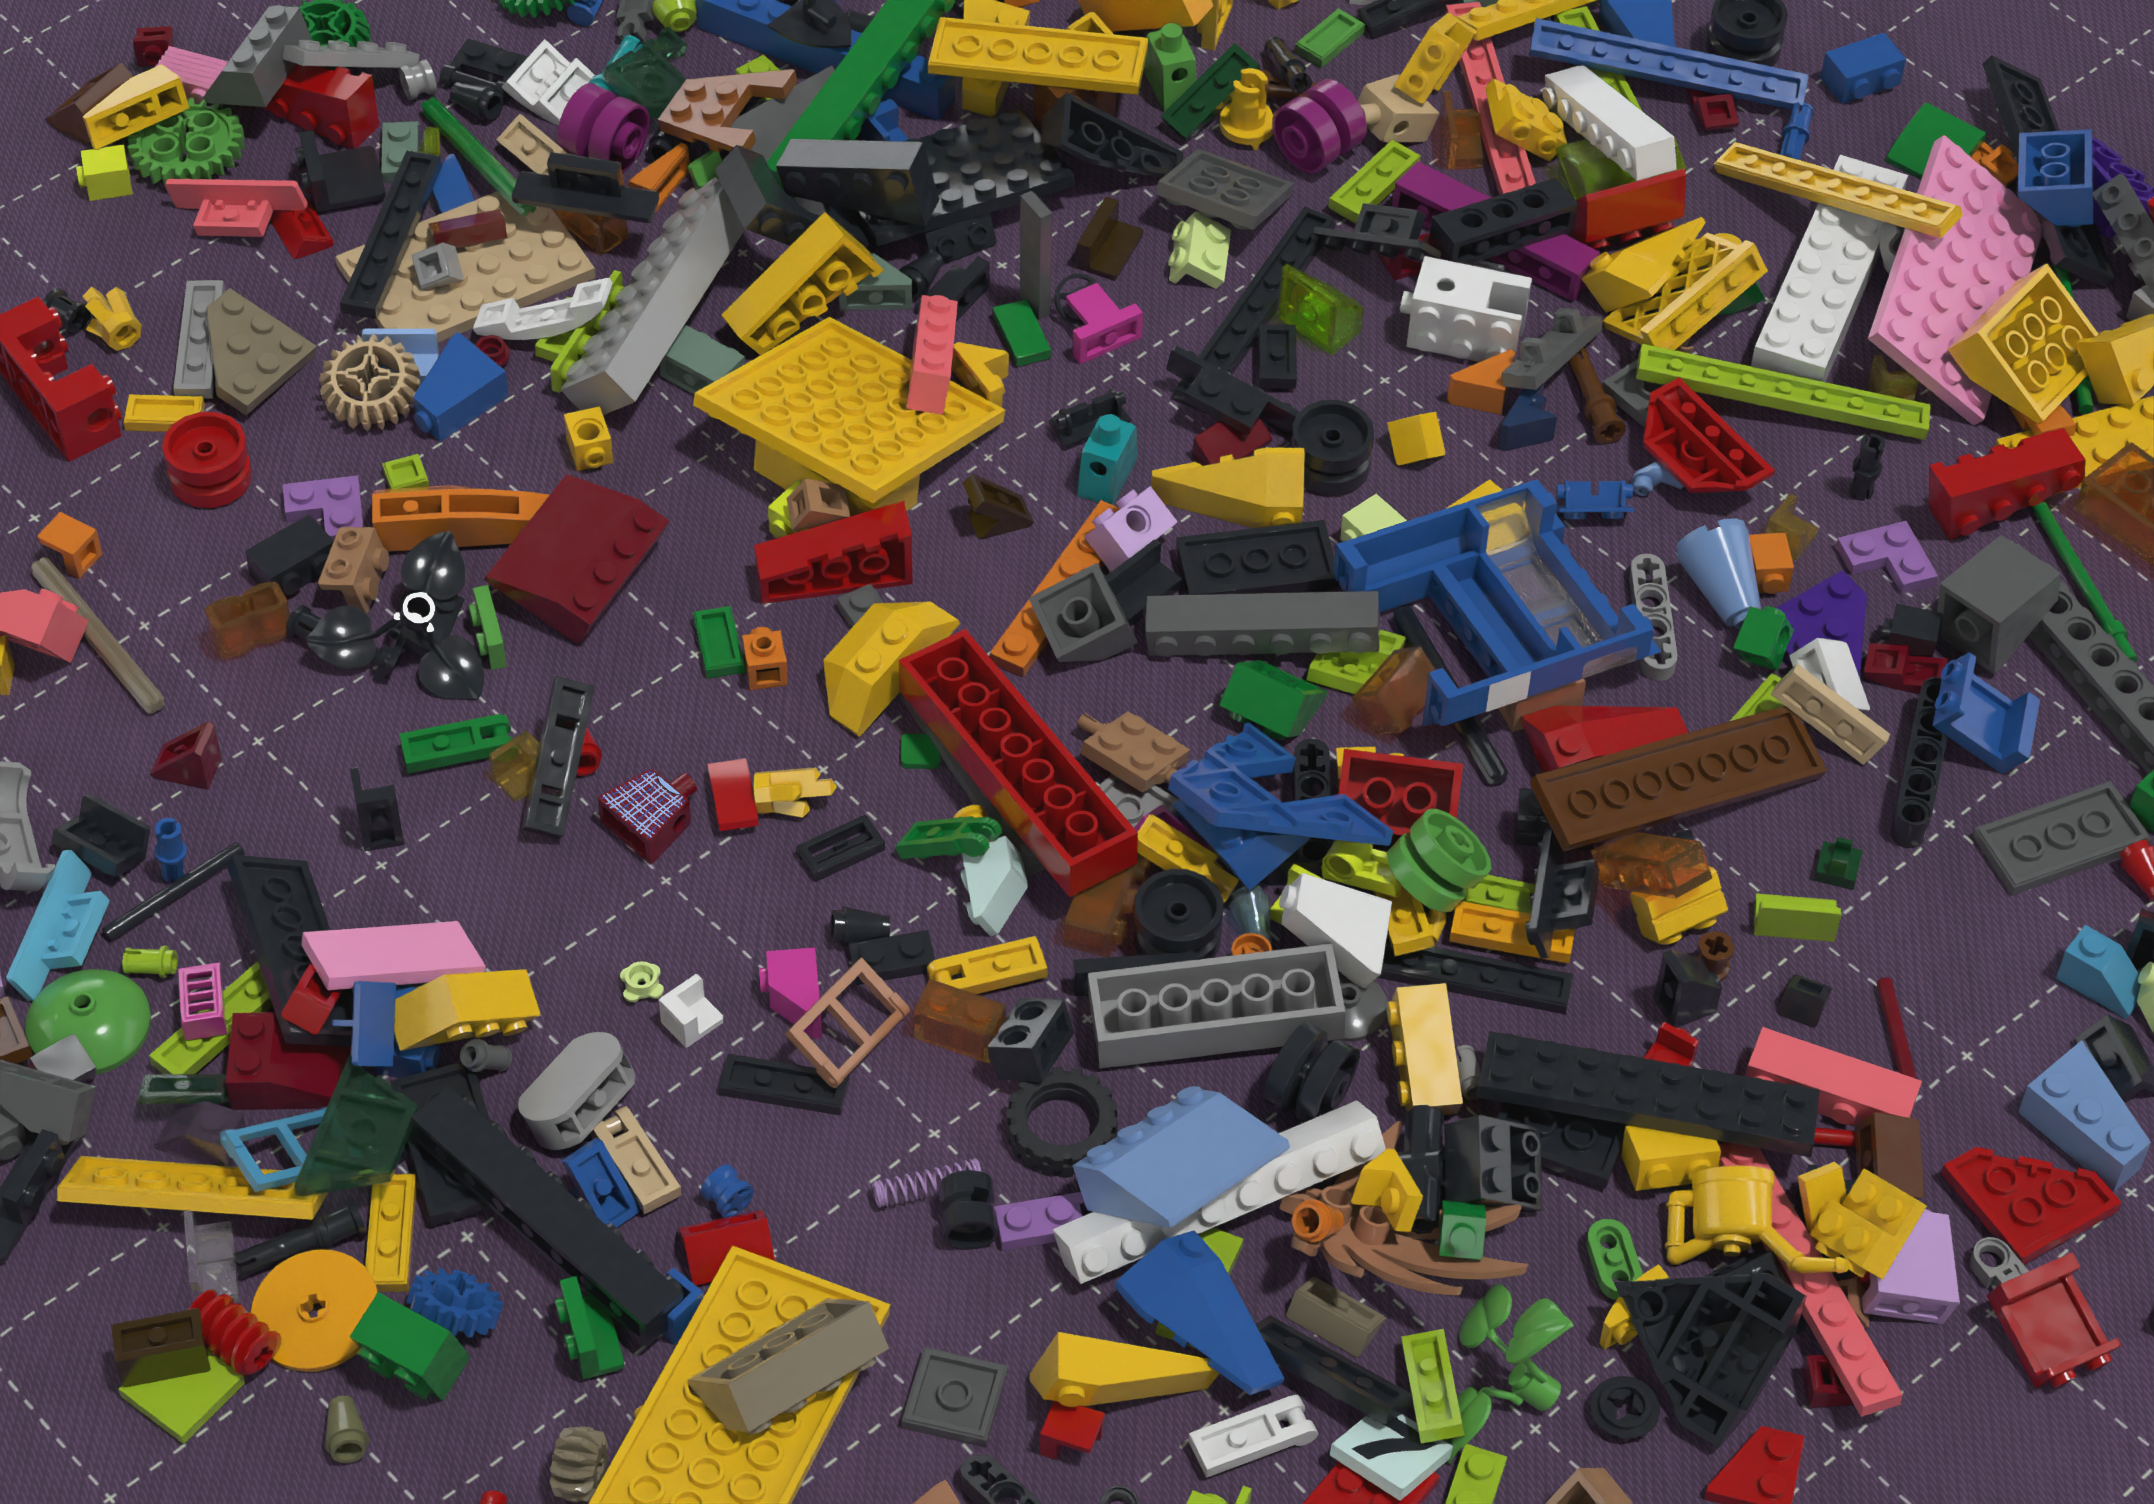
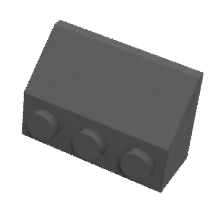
[203,5,312,107]

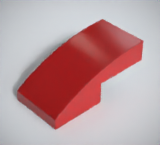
[707,758,759,831]

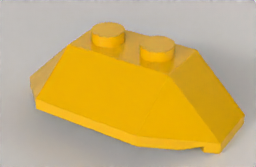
[823,601,960,737]

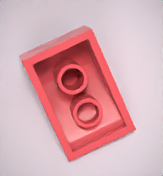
[0,588,89,663]

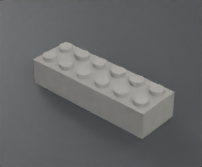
[1088,944,1346,1069]

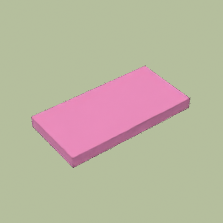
[301,921,486,991]

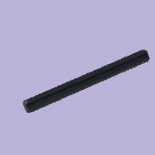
[1393,605,1508,786]

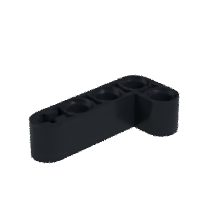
[1261,738,1332,886]

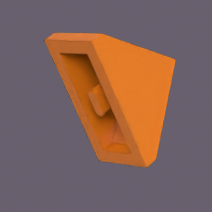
[1447,349,1516,415]

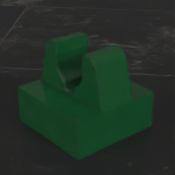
[1814,837,1863,890]

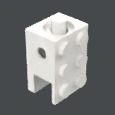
[1400,256,1532,362]

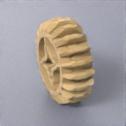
[319,334,421,432]

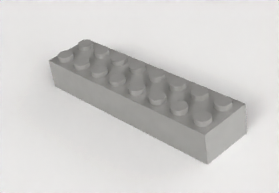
[561,178,745,415]

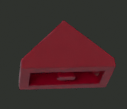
[149,721,222,790]

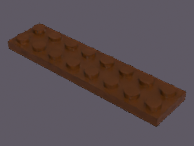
[1529,706,1828,852]

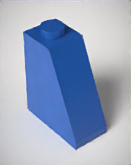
[1598,0,1675,47]
[413,332,509,442]

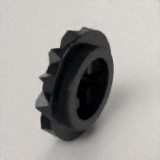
[1589,1376,1660,1442]

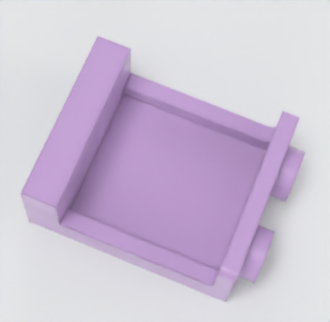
[1861,1209,1960,1324]

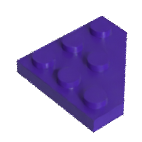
[1776,570,1867,678]

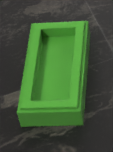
[1295,8,1365,68]

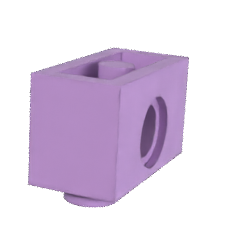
[1084,486,1177,572]

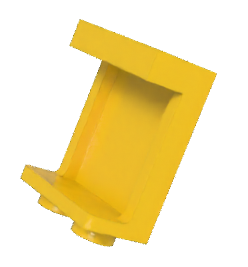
[1394,12,1477,104]

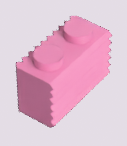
[155,46,229,108]

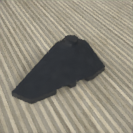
[1040,92,1183,178]

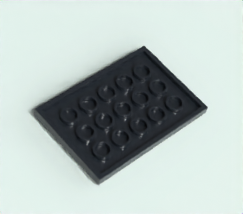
[853,109,1076,247]

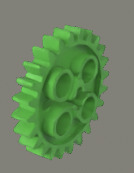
[128,98,245,185]

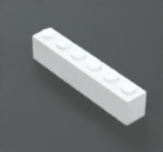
[1543,65,1677,181]

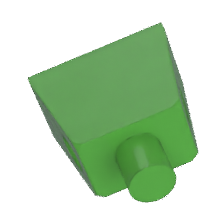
[1143,23,1196,112]

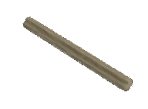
[31,557,165,714]

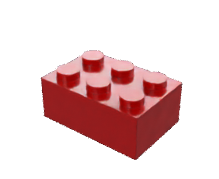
[1338,749,1463,843]

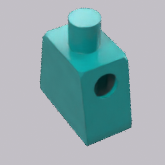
[1077,414,1138,505]

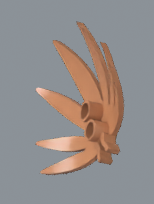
[1279,1121,1528,1295]

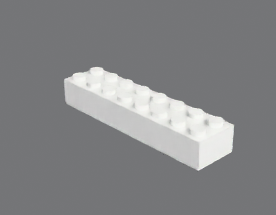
[1751,155,1908,382]

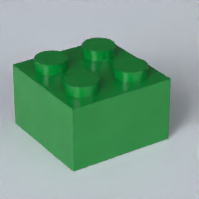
[349,1292,471,1401]

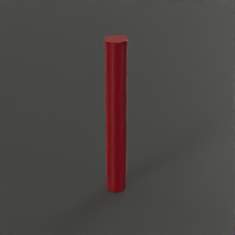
[1876,977,1917,1079]

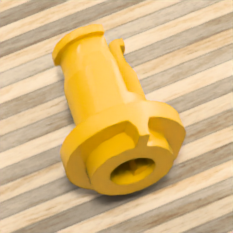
[1219,68,1273,151]

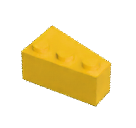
[2075,314,2154,405]

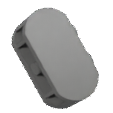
[518,1032,635,1150]

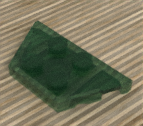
[294,1056,418,1196]

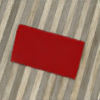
[270,196,334,259]

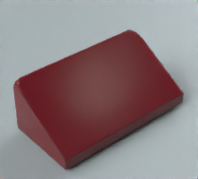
[428,209,507,248]
[1192,419,1273,466]

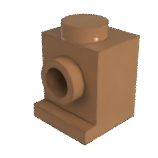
[787,478,850,531]

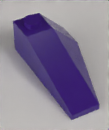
[2092,137,2154,239]

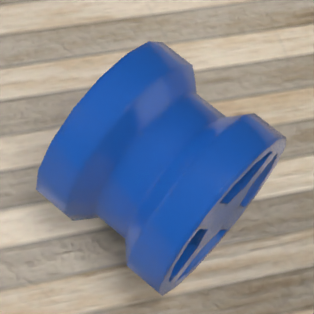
[700,1164,754,1218]

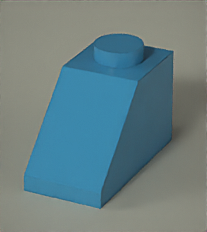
[2056,925,2141,1020]

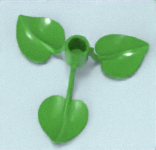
[1443,1284,1574,1465]

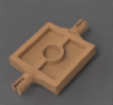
[1077,711,1190,793]

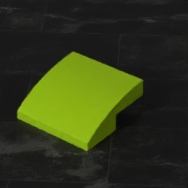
[1307,629,1406,702]

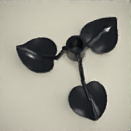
[306,531,484,700]

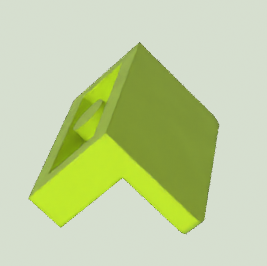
[1754,893,1841,942]

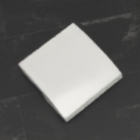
[501,39,595,126]

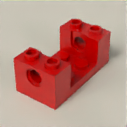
[0,296,122,462]

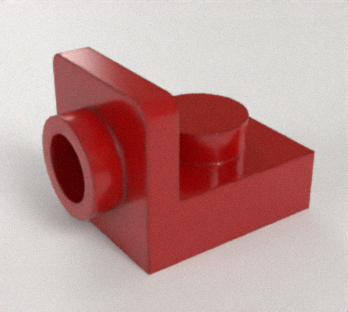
[1644,1022,1699,1067]

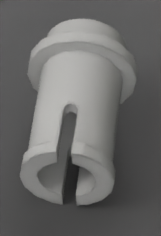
[1456,1045,1481,1100]

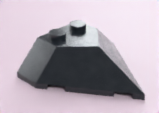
[1614,1273,1807,1448]

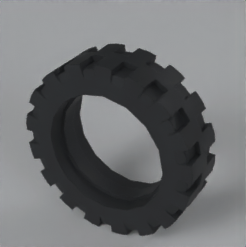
[1007,1067,1118,1178]

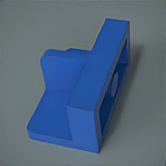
[332,981,396,1067]

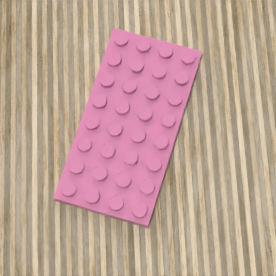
[1868,135,2042,426]

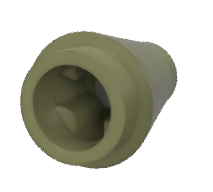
[325,1396,369,1463]

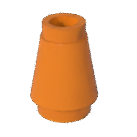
[1292,1199,1344,1242]

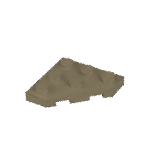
[205,288,317,415]

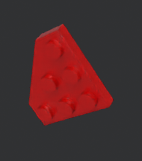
[1941,1147,2122,1265]

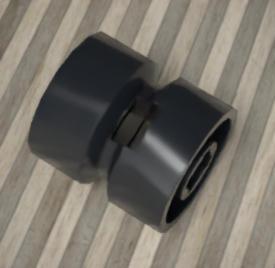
[939,1170,998,1250]

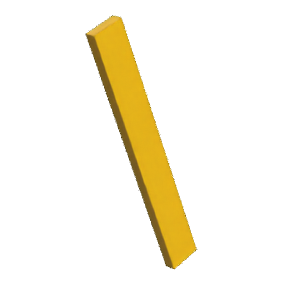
[1714,142,1963,238]

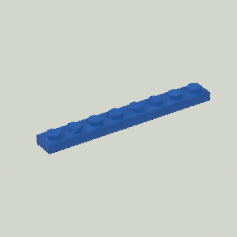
[1528,18,1809,111]

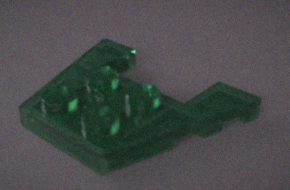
[603,27,687,118]

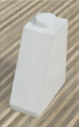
[1279,873,1392,988]

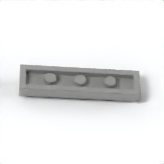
[283,40,420,68]
[173,280,225,399]

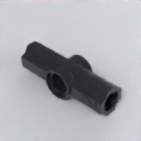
[1398,1105,1446,1234]

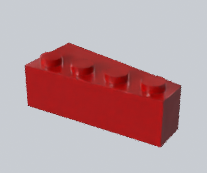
[1929,428,2086,540]
[754,501,913,604]

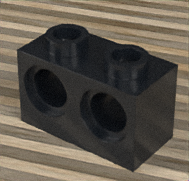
[988,998,1074,1082]

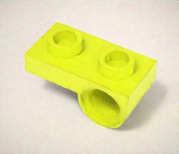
[1321,840,1402,896]

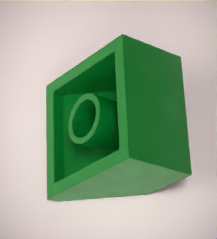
[1219,660,1328,741]

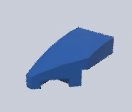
[431,154,475,214]

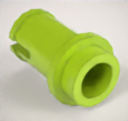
[122,945,178,978]

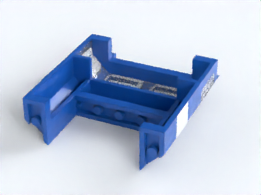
[1333,479,1662,726]

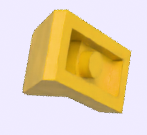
[952,342,1009,407]
[1351,1148,1423,1232]

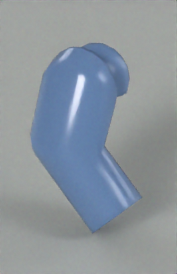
[1631,462,1684,496]

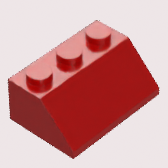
[1570,169,1686,250]

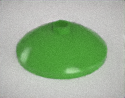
[25,969,151,1075]

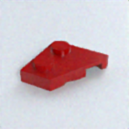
[1704,1426,1805,1504]

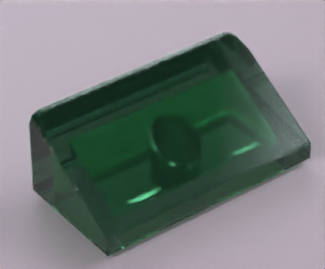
[138,1074,230,1104]

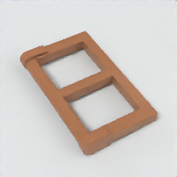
[785,957,910,1088]

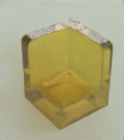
[1868,355,1919,401]
[1766,493,1818,561]
[489,730,540,801]

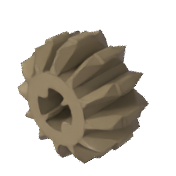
[549,1426,609,1502]

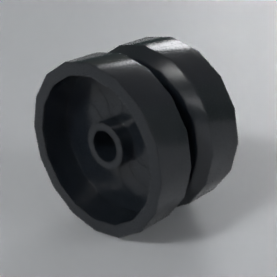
[1706,0,1788,67]
[1290,400,1374,495]
[1133,869,1223,960]
[1263,1022,1360,1123]

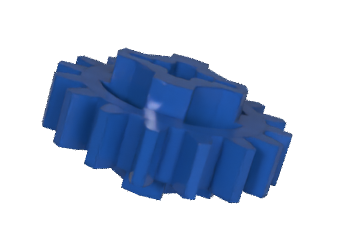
[407,1268,503,1337]

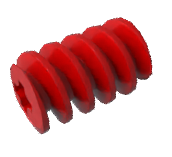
[188,1289,282,1376]

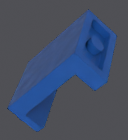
[1933,652,2040,774]

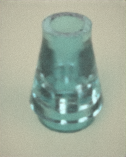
[1230,886,1272,943]

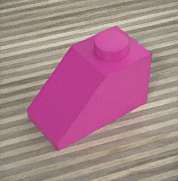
[759,947,822,1039]

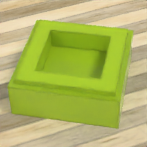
[382,454,429,489]

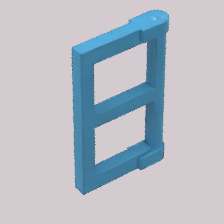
[220,1106,367,1192]

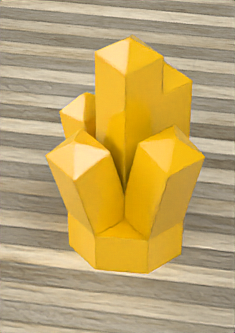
[82,286,142,351]
[754,767,837,818]

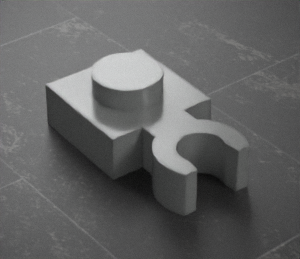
[616,0,654,41]

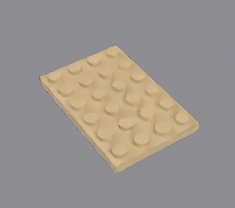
[335,191,596,343]

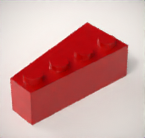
[261,64,380,149]

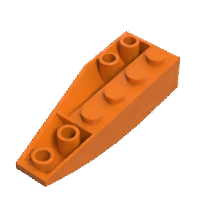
[372,485,550,552]

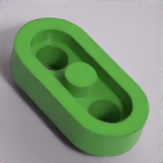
[1586,1219,1643,1300]

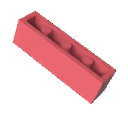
[906,295,958,415]
[1745,1027,1922,1126]

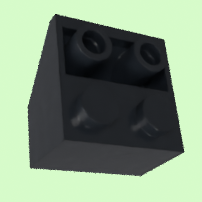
[1444,1115,1543,1212]

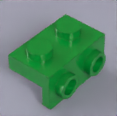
[555,1276,624,1379]

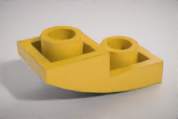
[1599,1264,1669,1350]

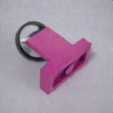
[1054,273,1143,364]

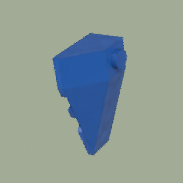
[1114,1230,1285,1395]

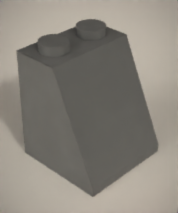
[1937,535,2061,675]

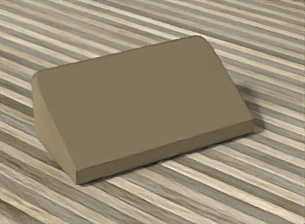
[1286,1276,1386,1357]

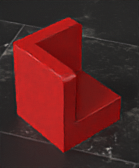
[1040,1401,1105,1460]

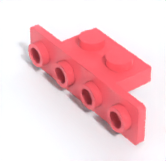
[165,179,308,237]

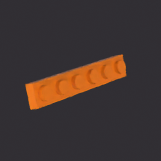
[990,500,1120,677]

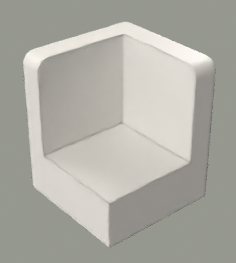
[659,974,723,1048]

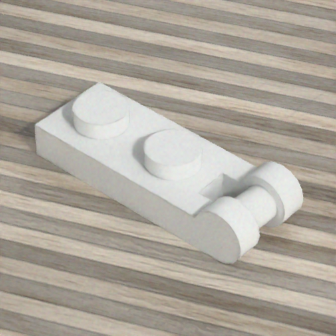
[1189,1395,1318,1478]

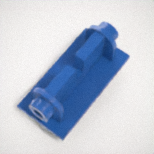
[1556,480,1634,519]

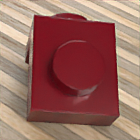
[133,26,174,67]

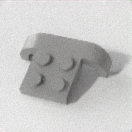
[0,761,56,891]

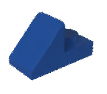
[561,1138,641,1228]

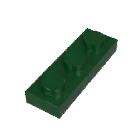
[1161,43,1261,142]

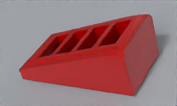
[281,962,343,1034]

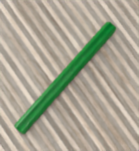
[421,97,536,216]

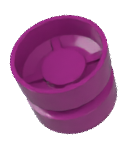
[1272,79,1367,173]
[557,83,650,174]

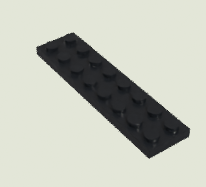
[1982,55,2115,288]
[1477,1031,1820,1157]

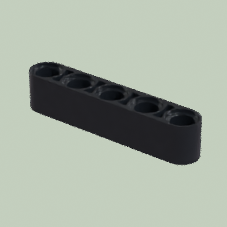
[1890,677,1948,848]

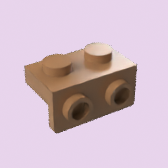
[318,527,389,614]

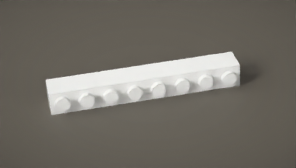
[1053,1100,1386,1284]

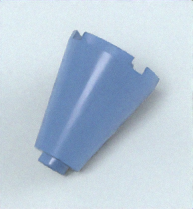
[1676,518,1761,629]

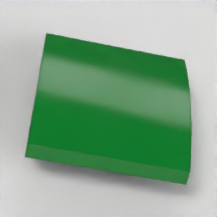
[1885,102,1986,180]

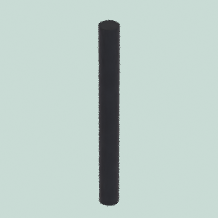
[102,842,245,942]

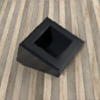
[1779,974,1833,1027]

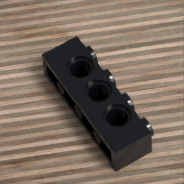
[1428,178,1578,265]

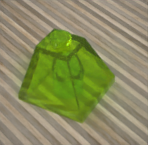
[1278,264,1364,355]

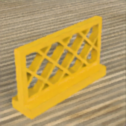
[1602,232,1768,350]

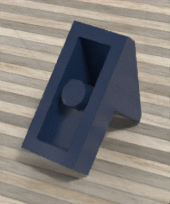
[1498,382,1557,451]

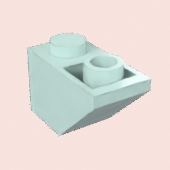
[961,836,1028,937]

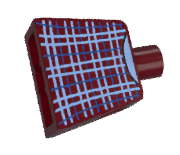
[598,770,697,865]

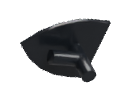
[768,0,851,48]

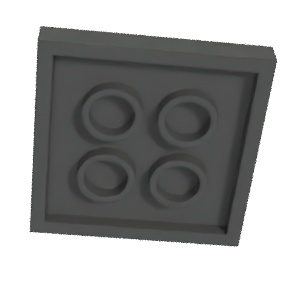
[1156,149,1294,230]

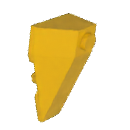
[1582,217,1706,313]
[1151,447,1305,528]
[1030,1332,1220,1407]

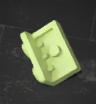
[1168,211,1231,289]

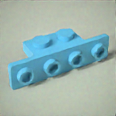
[6,850,110,1001]

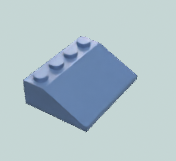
[1073,1086,1290,1228]

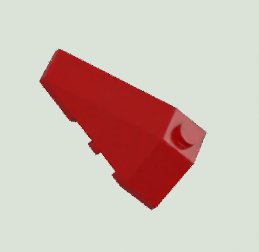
[1519,705,1689,773]

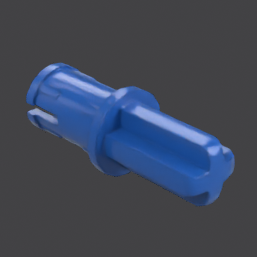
[1780,102,1814,160]
[154,818,187,883]

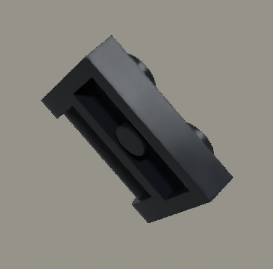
[440,38,528,103]

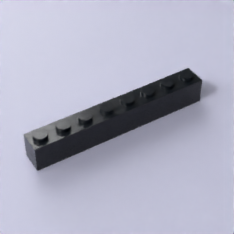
[411,1087,684,1347]

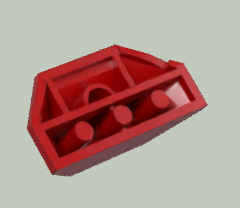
[1643,377,1775,493]

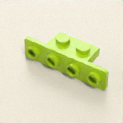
[535,270,624,393]

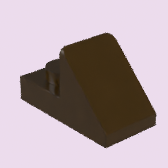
[962,473,1034,539]

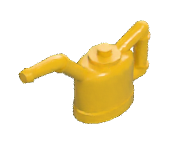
[1665,1166,1848,1274]

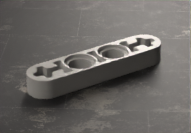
[1629,553,1678,681]

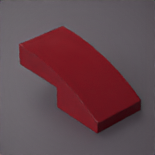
[1686,88,1739,131]
[1863,643,1948,694]

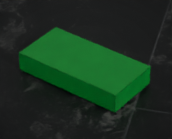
[992,299,1051,367]
[693,606,745,679]

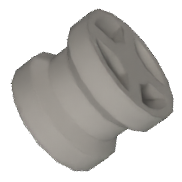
[399,59,437,100]

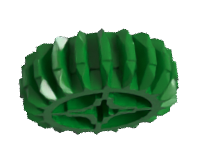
[290,0,371,71]

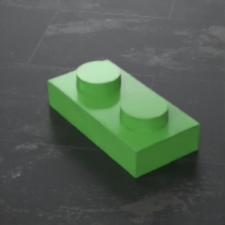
[468,585,507,670]

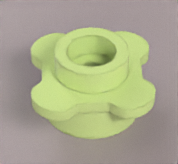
[620,961,664,1002]

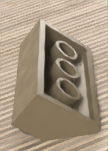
[688,1298,889,1435]

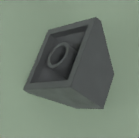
[1029,563,1138,662]

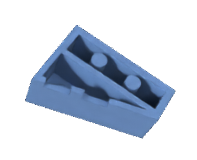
[2018,1040,2151,1192]

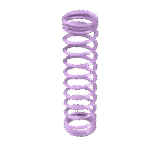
[872,1158,981,1208]

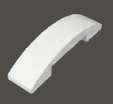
[473,277,613,340]

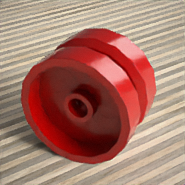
[162,412,253,508]

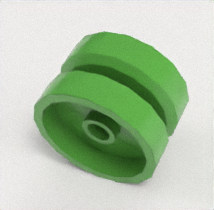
[1387,809,1492,912]

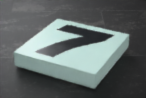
[1330,1414,1453,1501]

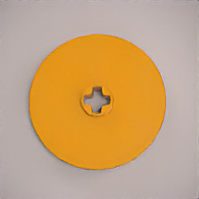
[251,1249,378,1372]

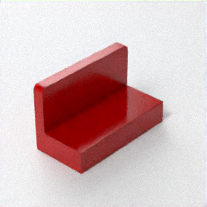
[679,1210,775,1286]

